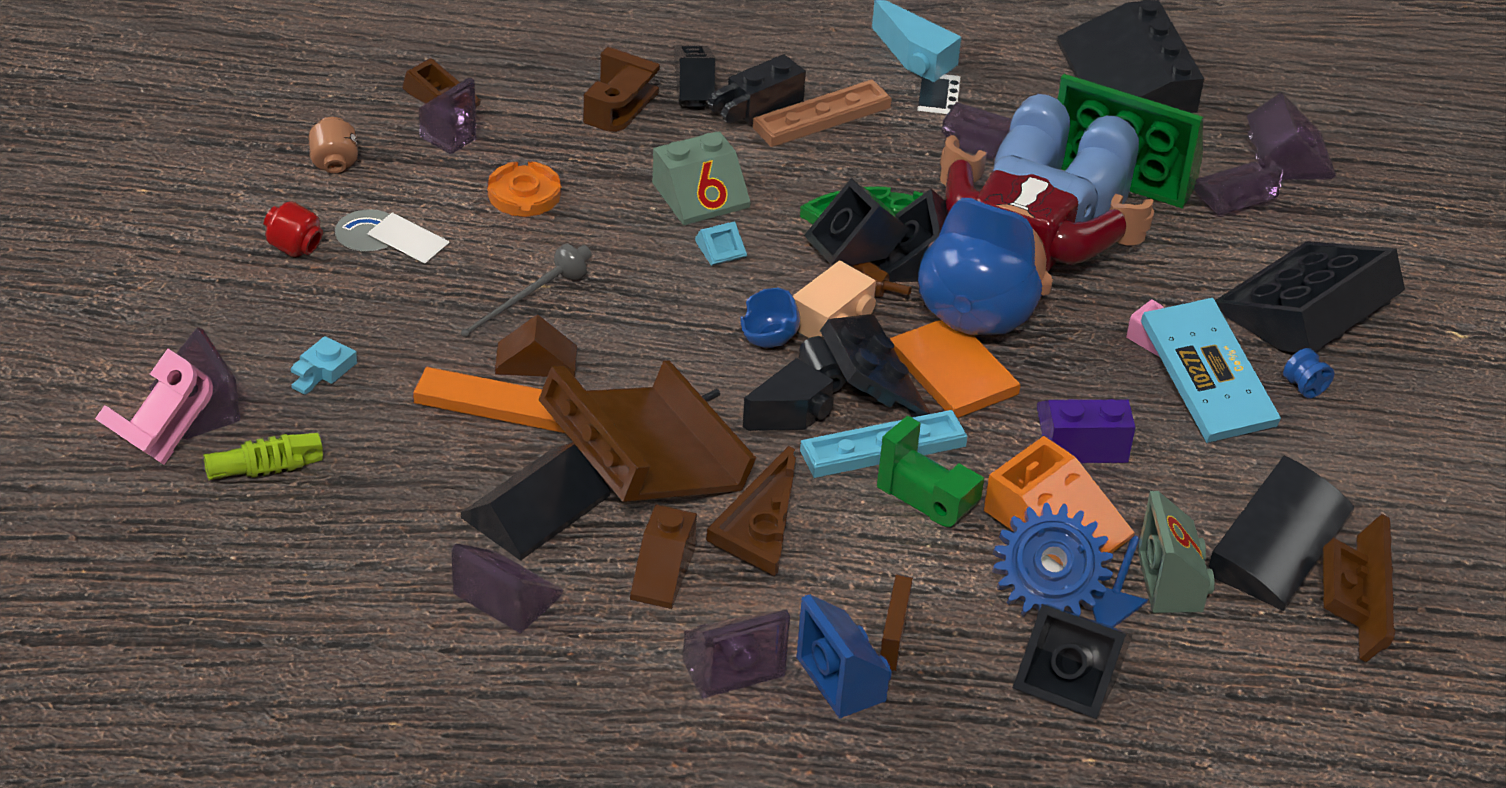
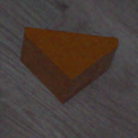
[495,314,577,377]

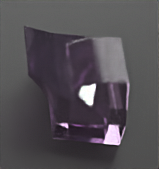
[942,102,1012,159]

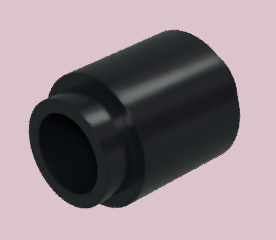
[798,336,847,393]

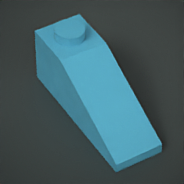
[872,0,961,82]

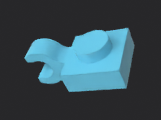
[291,336,357,394]

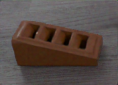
[402,58,481,119]

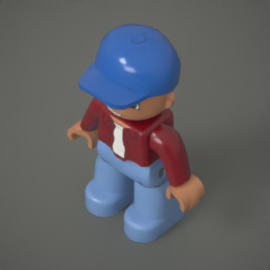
[918,94,1154,336]

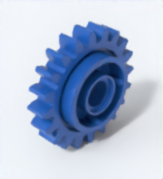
[992,503,1113,616]

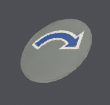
[335,209,390,251]

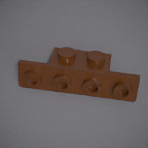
[1323,514,1395,662]

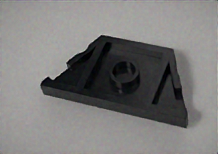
[820,314,930,418]

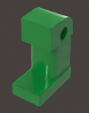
[877,415,984,527]

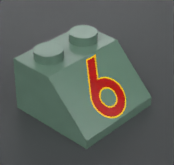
[652,131,750,226]
[1137,491,1214,613]

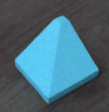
[695,221,747,266]

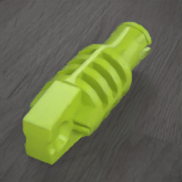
[203,433,323,481]

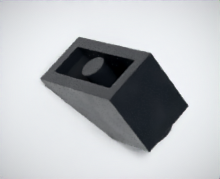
[742,358,834,431]

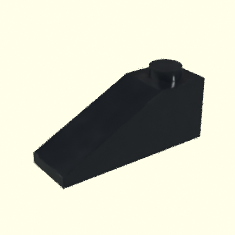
[674,45,715,107]

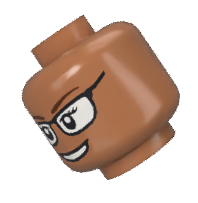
[308,117,358,173]

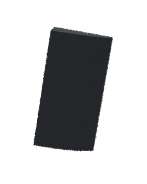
[1208,455,1354,611]

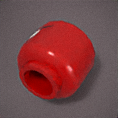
[263,201,323,258]

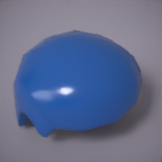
[740,287,800,348]

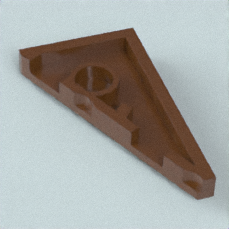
[706,446,796,576]

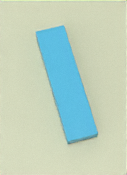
[800,410,968,478]

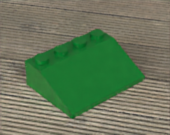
[1057,74,1203,209]

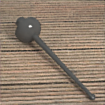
[461,243,592,337]

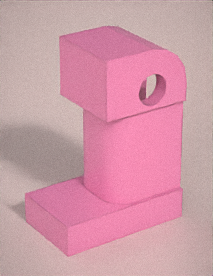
[95,349,213,465]

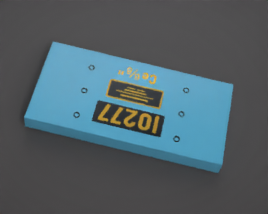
[1141,298,1281,443]

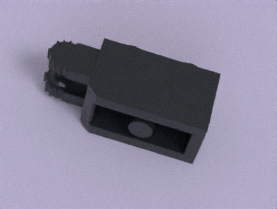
[707,54,806,126]

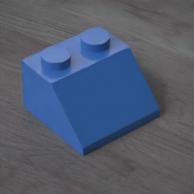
[796,594,891,719]

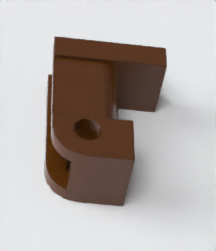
[583,46,660,132]

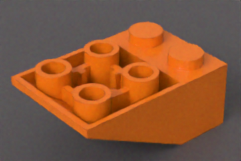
[984,436,1134,566]

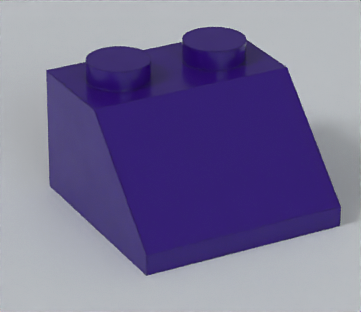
[1037,399,1136,463]

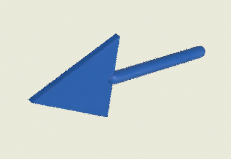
[1091,535,1148,627]

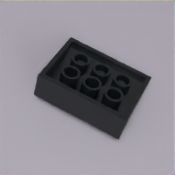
[1057,0,1204,113]
[1215,241,1405,353]

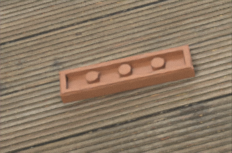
[753,80,891,147]

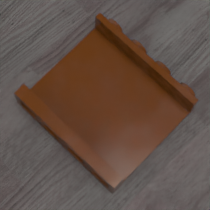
[539,360,756,502]

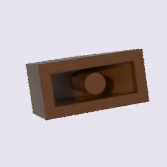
[630,504,697,609]

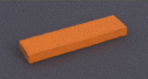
[413,367,565,433]

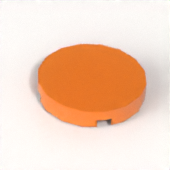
[487,161,561,217]

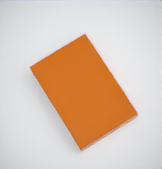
[890,319,1021,418]

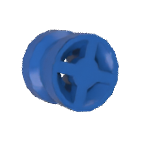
[1283,348,1334,398]

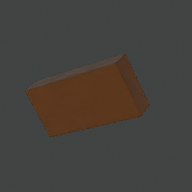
[880,575,913,671]

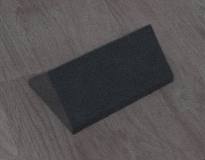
[461,442,610,561]

